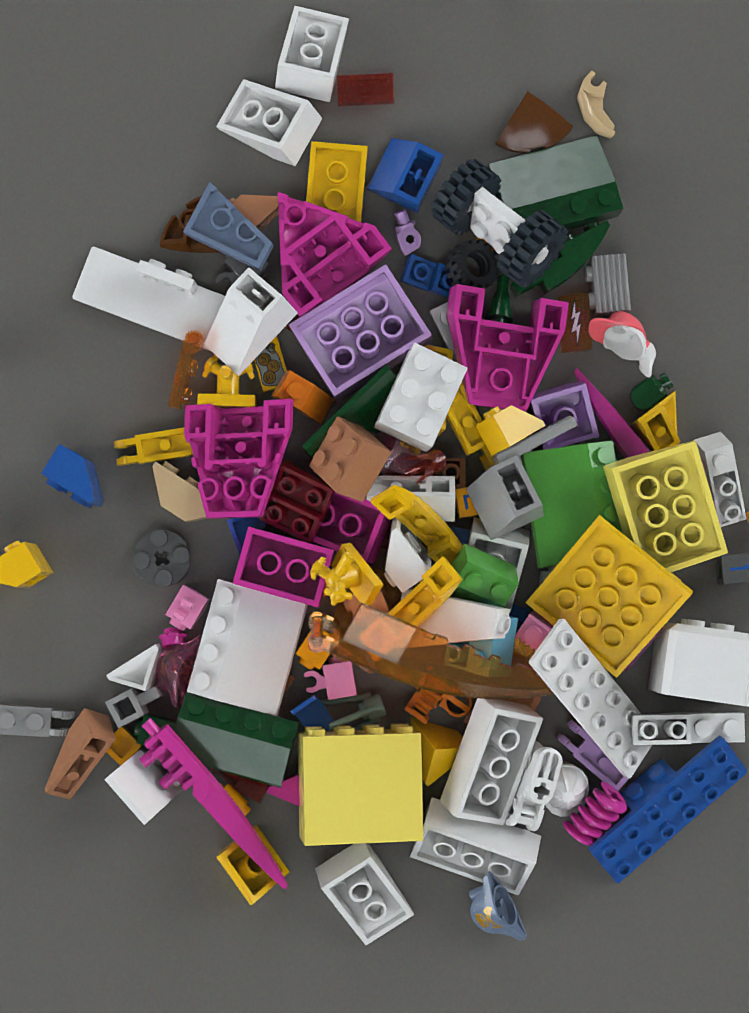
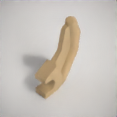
[577,71,615,139]

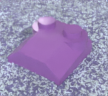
[530,381,599,450]

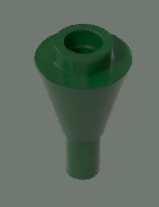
[485,274,513,324]

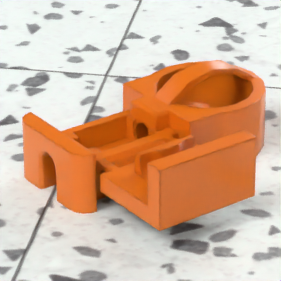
[404,668,472,724]

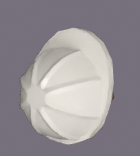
[545,761,589,817]

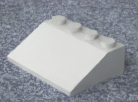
[187,579,308,716]

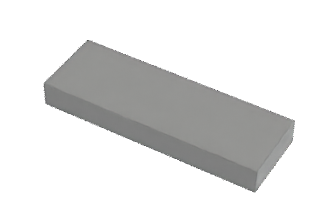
[492,416,578,465]

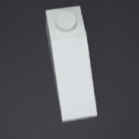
[367,476,455,521]

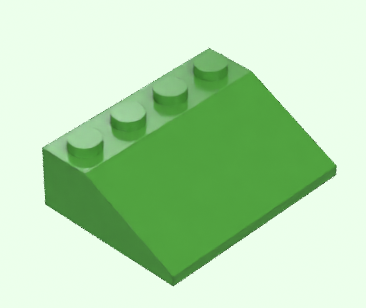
[521,441,623,568]

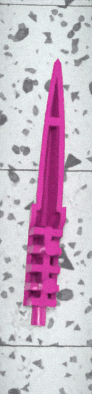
[575,368,715,504]
[139,718,288,890]

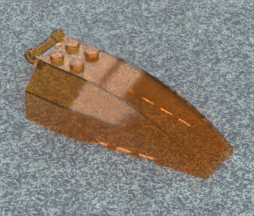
[308,563,555,699]

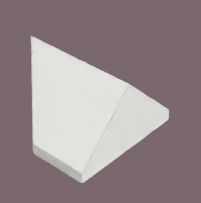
[106,643,162,691]

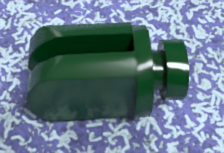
[630,373,674,410]

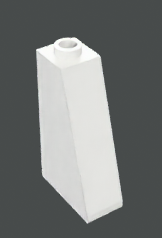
[395,589,511,647]

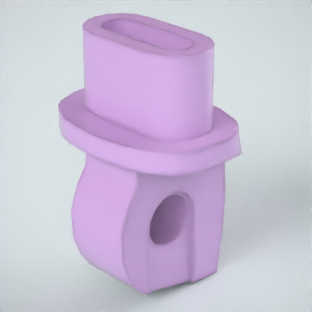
[394,209,421,256]

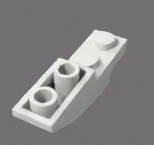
[632,712,745,745]

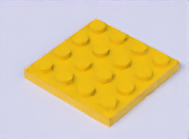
[526,515,693,678]

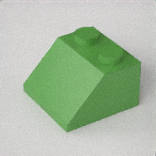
[451,543,519,607]

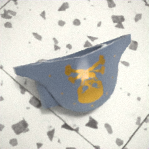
[469,871,527,941]

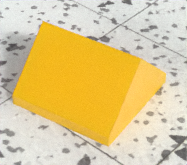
[217,825,290,905]

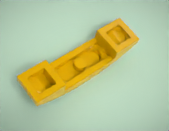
[371,485,463,564]
[359,556,463,658]

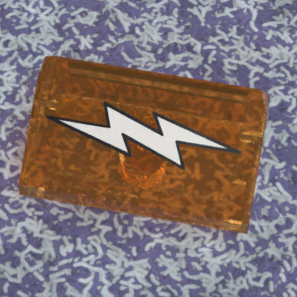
[558,293,592,353]

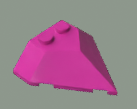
[278,192,392,318]

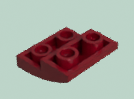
[259,463,335,544]

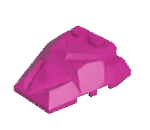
[184,399,293,519]

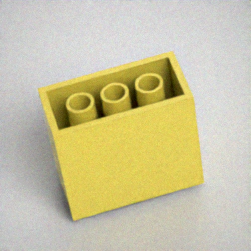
[298,723,423,846]

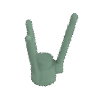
[321,691,386,730]

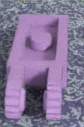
[556,719,629,791]

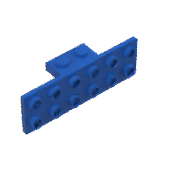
[588,736,747,883]

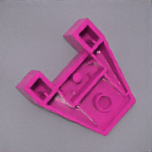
[446,284,569,412]

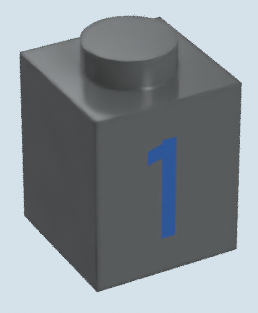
[715,553,749,585]

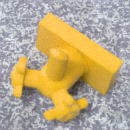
[197,354,257,409]
[310,543,383,607]

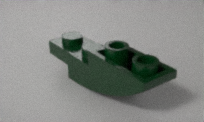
[510,220,610,298]

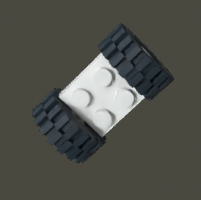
[431,159,568,288]

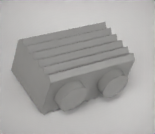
[584,253,631,317]

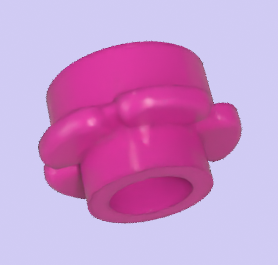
[159,628,187,649]

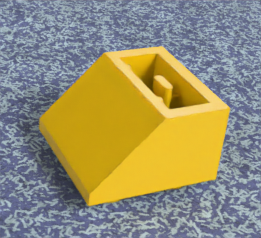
[0,540,54,588]

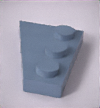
[183,182,274,271]

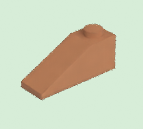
[45,708,115,800]

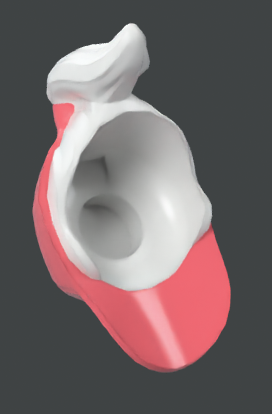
[588,311,656,377]

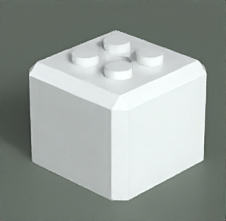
[648,619,749,706]

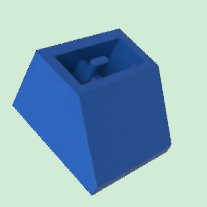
[367,138,444,214]
[41,444,104,508]

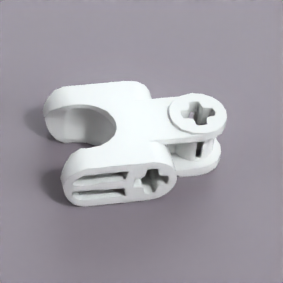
[505,741,563,831]

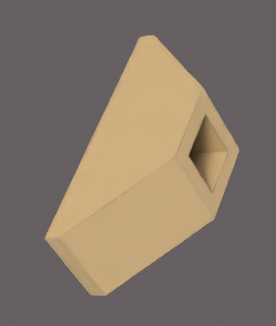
[152,461,208,523]

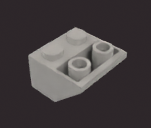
[466,455,544,540]

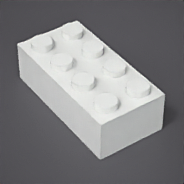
[440,695,543,825]

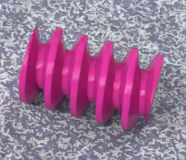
[563,782,627,846]

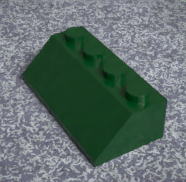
[302,365,396,459]
[174,692,298,788]

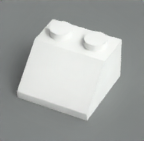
[384,517,431,593]

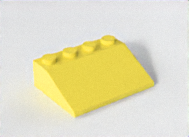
[603,441,728,573]

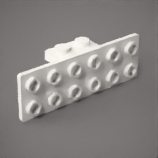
[72,247,225,352]
[529,619,652,778]

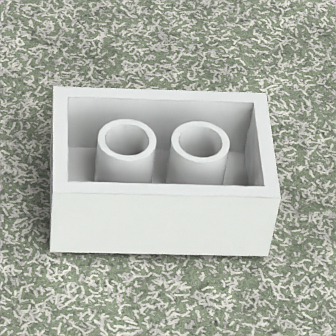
[374,342,468,452]

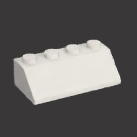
[410,797,541,895]

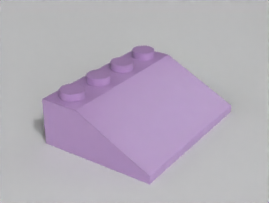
[289,264,432,403]

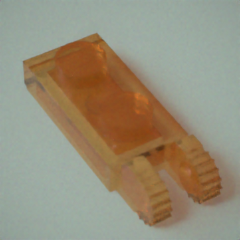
[168,330,205,410]

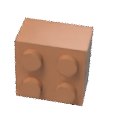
[309,416,392,502]

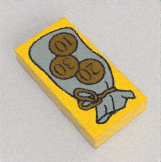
[254,336,287,393]

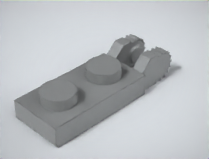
[0,704,75,737]

